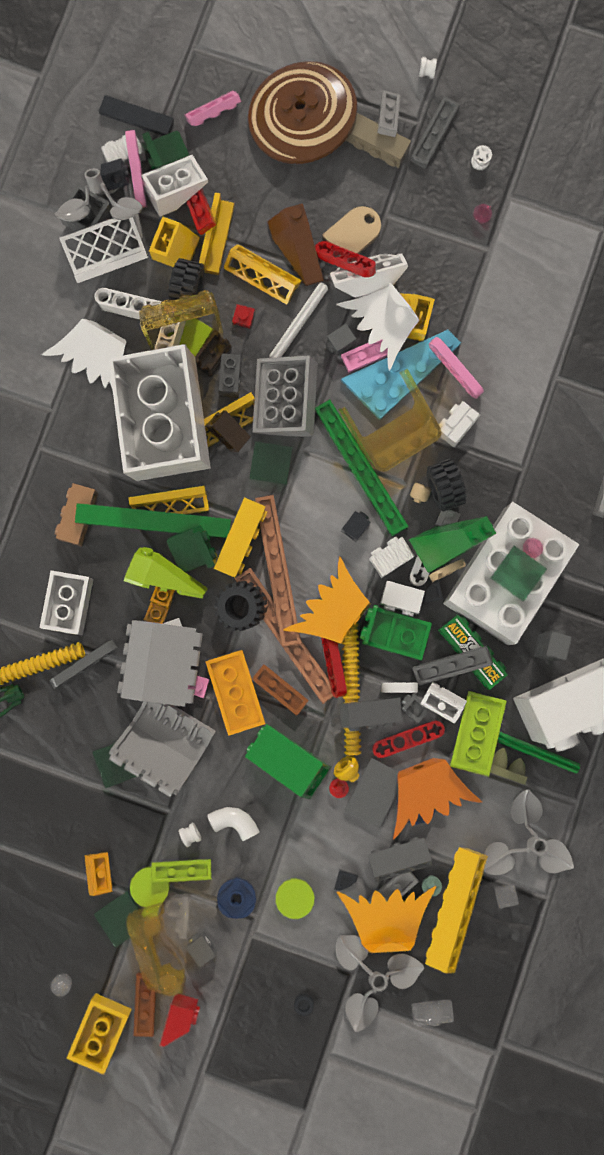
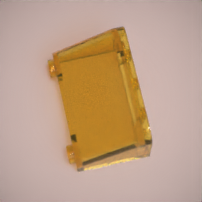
[126,902,186,996]

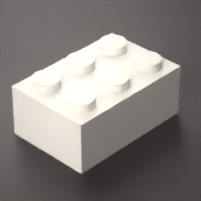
[40,571,94,636]

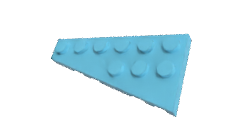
[341,330,461,420]

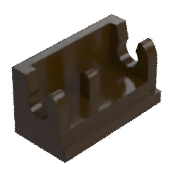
[195,330,232,377]
[205,410,251,452]

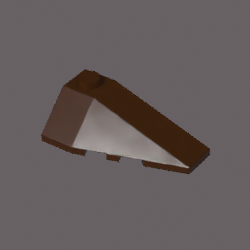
[267,203,323,286]

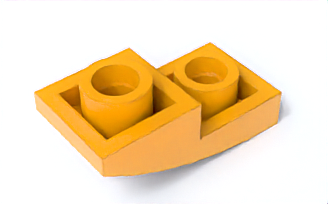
[144,586,175,624]

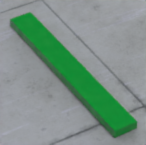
[315,399,409,537]
[75,503,231,538]

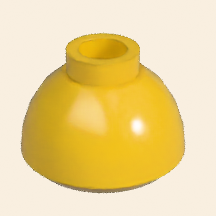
[333,756,359,782]

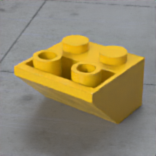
[149,216,200,267]

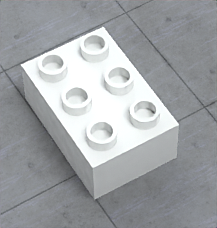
[109,344,211,481]
[443,502,579,645]
[513,658,604,751]

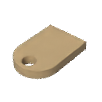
[322,207,381,256]

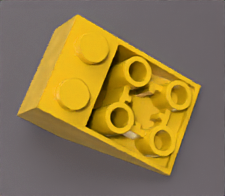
[400,294,435,342]

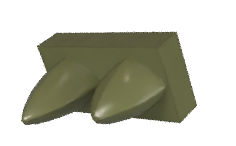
[490,748,527,785]

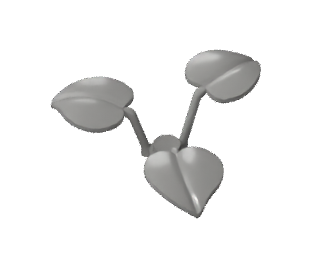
[54,168,143,222]
[484,789,574,875]
[335,935,424,1032]

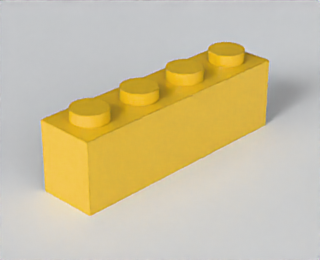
[214,497,268,577]

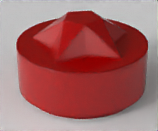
[329,778,349,798]

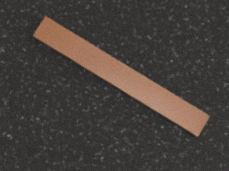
[255,495,302,647]
[235,568,334,704]

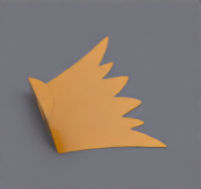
[283,556,371,644]
[337,886,436,953]

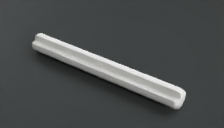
[270,283,328,358]

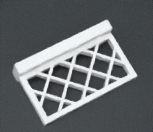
[59,217,148,283]

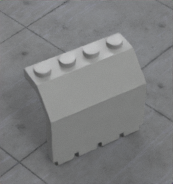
[117,620,203,707]
[109,701,216,797]

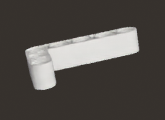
[95,288,186,350]

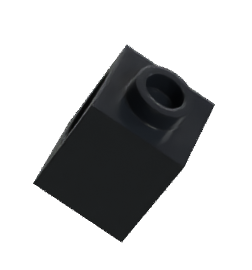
[100,158,131,191]
[341,511,371,542]

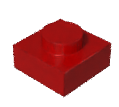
[232,304,255,329]

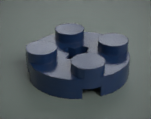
[217,877,257,919]

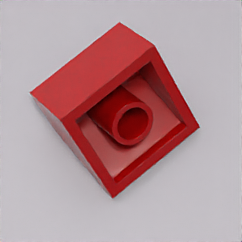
[160,993,200,1047]

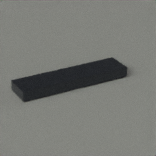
[99,95,174,136]

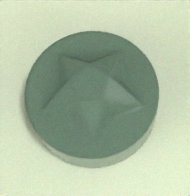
[421,875,442,897]

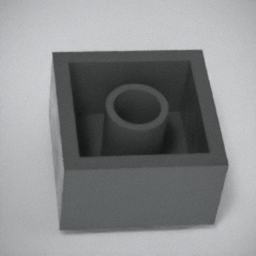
[60,184,112,242]

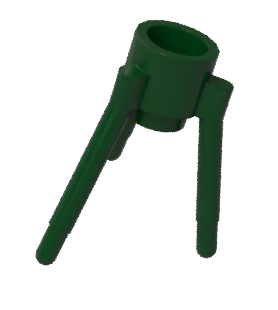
[0,684,25,718]

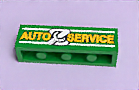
[438,615,508,690]

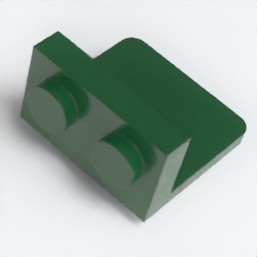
[141,131,190,170]
[167,525,218,572]

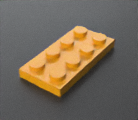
[205,650,266,736]

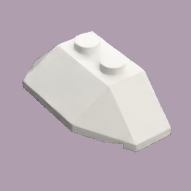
[330,254,408,298]

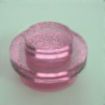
[473,204,492,223]
[522,538,543,558]

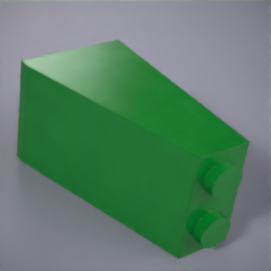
[409,516,497,573]
[245,724,331,799]

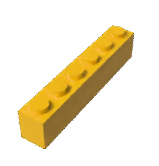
[426,847,488,974]

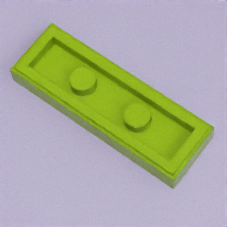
[151,859,211,883]

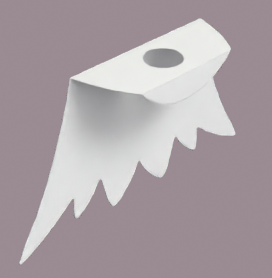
[336,282,419,371]
[42,319,126,388]

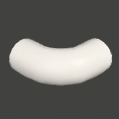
[207,807,260,841]

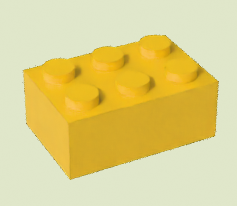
[67,993,132,1075]

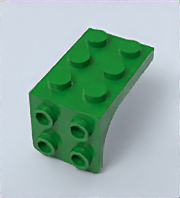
[360,605,432,660]

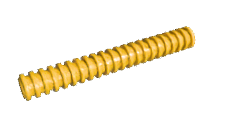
[342,623,362,756]
[0,642,85,685]

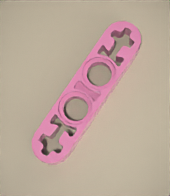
[125,130,147,208]
[428,337,484,399]

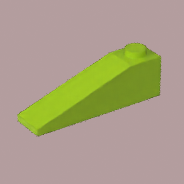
[124,547,208,599]

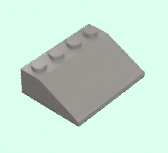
[252,356,318,437]

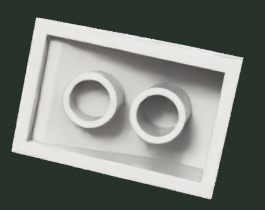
[141,155,208,216]

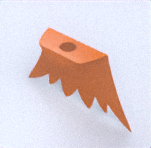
[393,758,482,839]

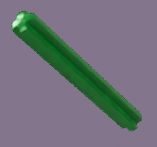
[497,732,580,773]

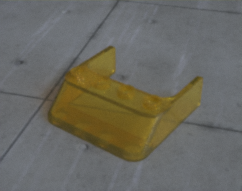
[139,290,223,350]
[338,369,441,472]

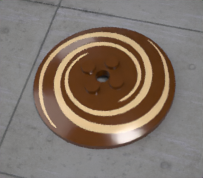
[248,61,357,164]

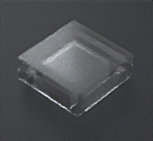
[494,883,519,909]

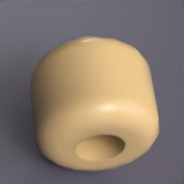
[410,483,431,503]

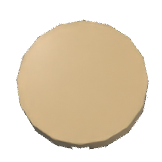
[429,558,466,582]

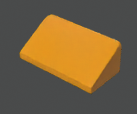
[85,852,112,896]

